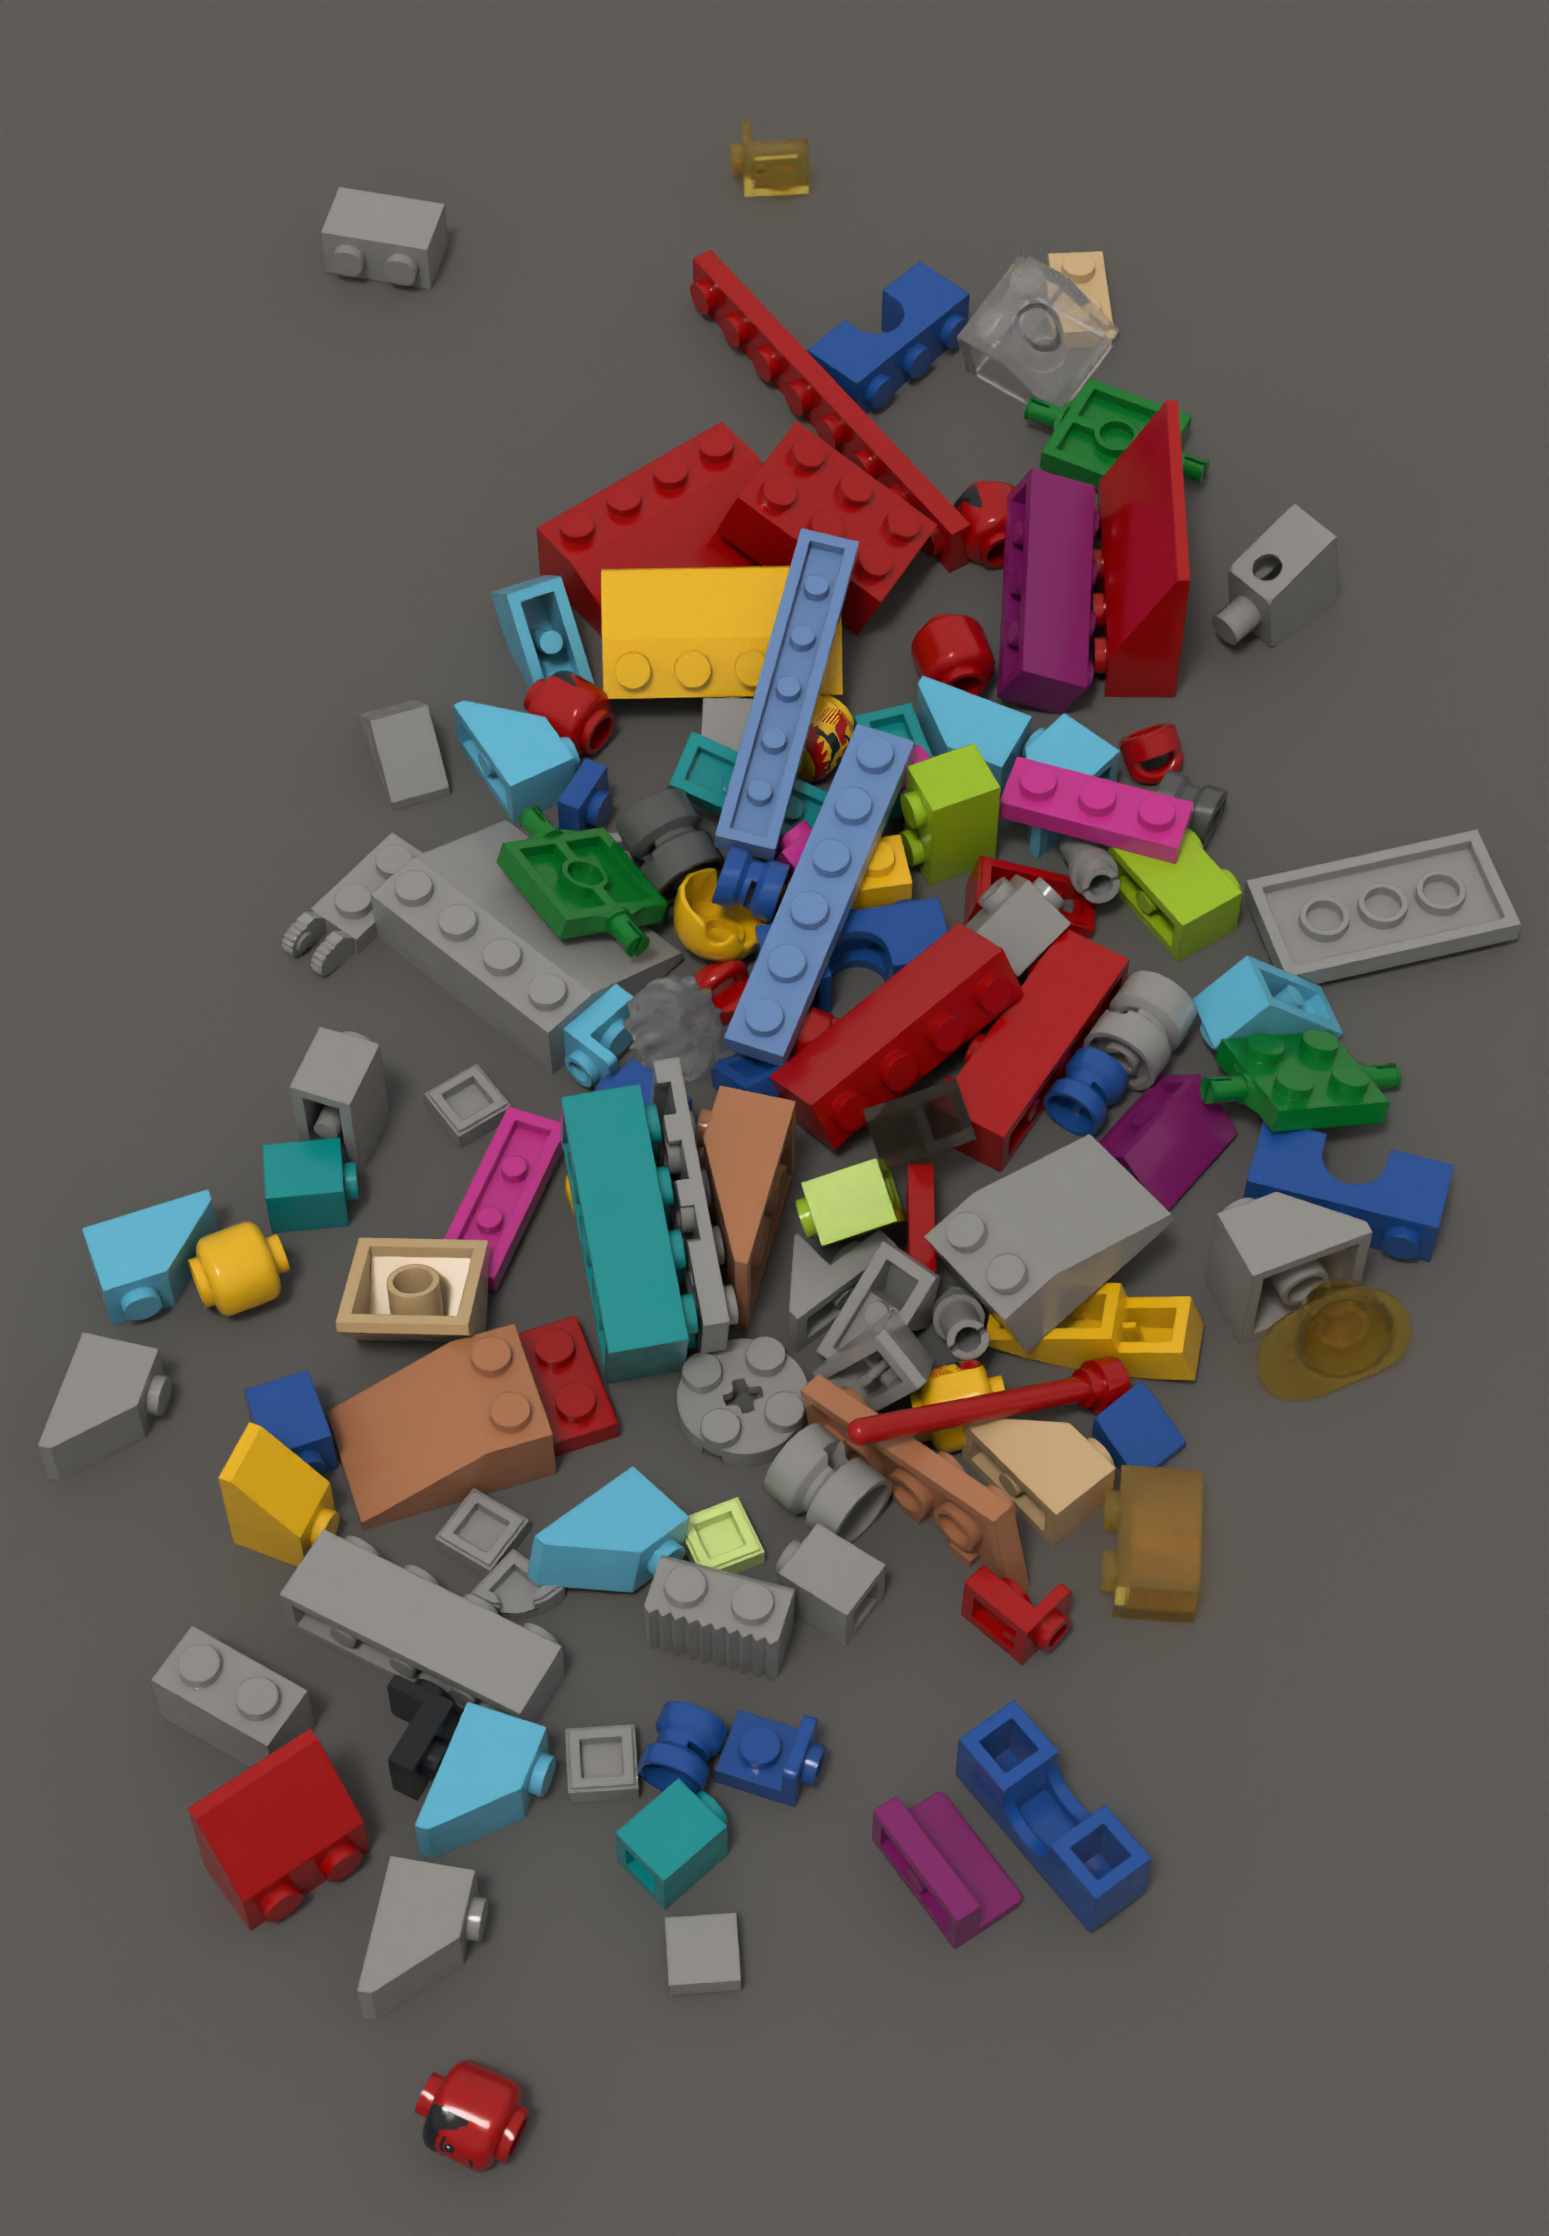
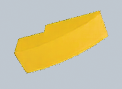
[987,1283,1204,1381]

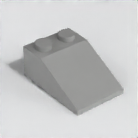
[924,1134,1175,1352]

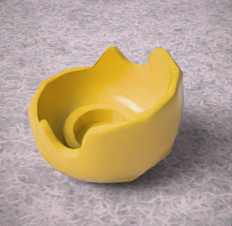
[673,868,767,962]

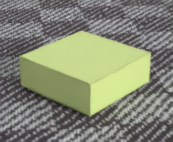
[683,1497,765,1574]

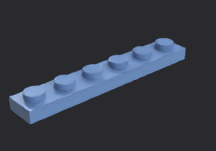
[714,528,859,860]
[724,724,915,1067]

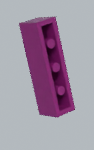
[997,468,1100,715]

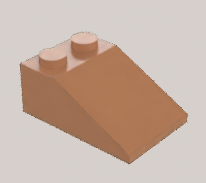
[696,1086,796,1332]
[326,1324,556,1530]

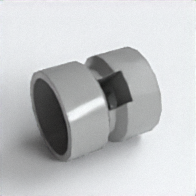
[1083,970,1197,1091]
[764,1423,892,1544]

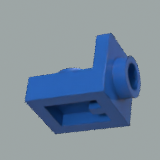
[715,1710,827,1807]

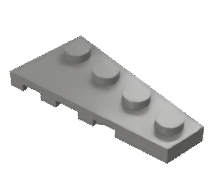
[650,1057,739,1354]

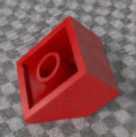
[188,1729,370,1931]

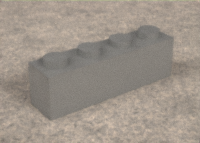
[280,1529,565,1724]

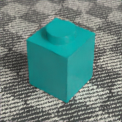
[262,1137,360,1234]
[615,1778,728,1910]

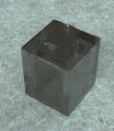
[862,1078,977,1168]

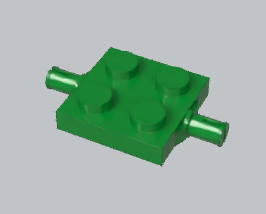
[1024,378,1210,489]
[496,806,668,957]
[1200,1029,1401,1132]

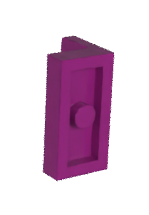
[1099,1074,1237,1211]
[872,1792,1022,1950]

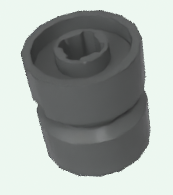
[616,788,725,904]

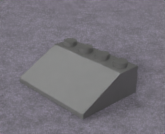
[370,820,682,1075]

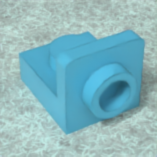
[563,983,636,1088]

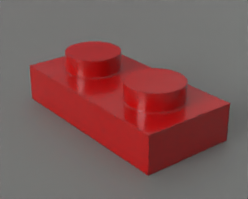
[518,1315,619,1456]

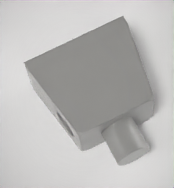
[1212,504,1338,646]

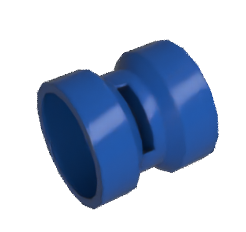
[712,845,790,923]
[1043,1047,1129,1136]
[637,1701,728,1795]

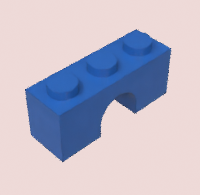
[807,261,970,414]
[755,897,948,1012]
[1243,1120,1454,1262]
[955,1700,1152,1933]

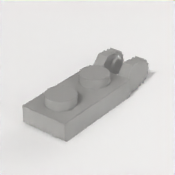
[281,833,423,977]

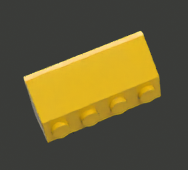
[601,566,843,699]

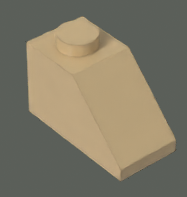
[961,1418,1116,1547]

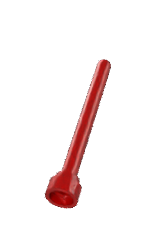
[847,1356,1130,1446]

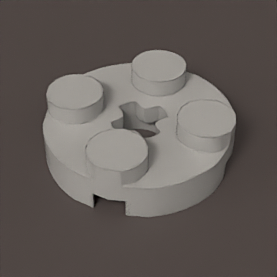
[677,1336,808,1467]

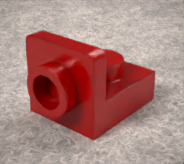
[961,1565,1072,1666]

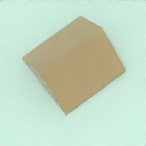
[336,1238,489,1342]

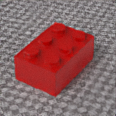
[716,421,937,636]

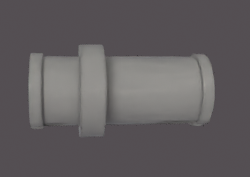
[1059,835,1120,904]
[931,1286,989,1360]

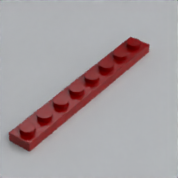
[690,250,971,573]

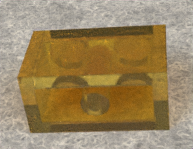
[1100,1465,1203,1624]

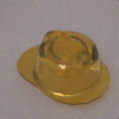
[1256,1278,1411,1401]

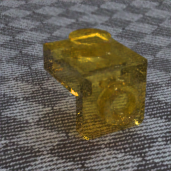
[730,121,809,197]

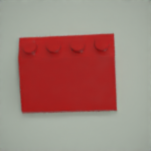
[1090,400,1190,697]
[536,421,763,637]

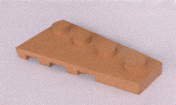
[800,1373,1030,1592]

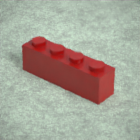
[769,923,1024,1150]
[932,928,1130,1172]

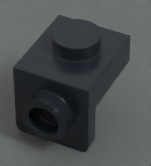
[387,1675,458,1801]

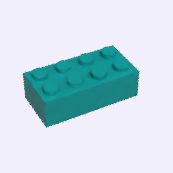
[560,1084,699,1384]

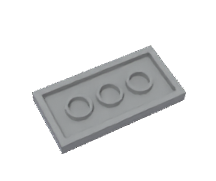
[1244,829,1521,984]

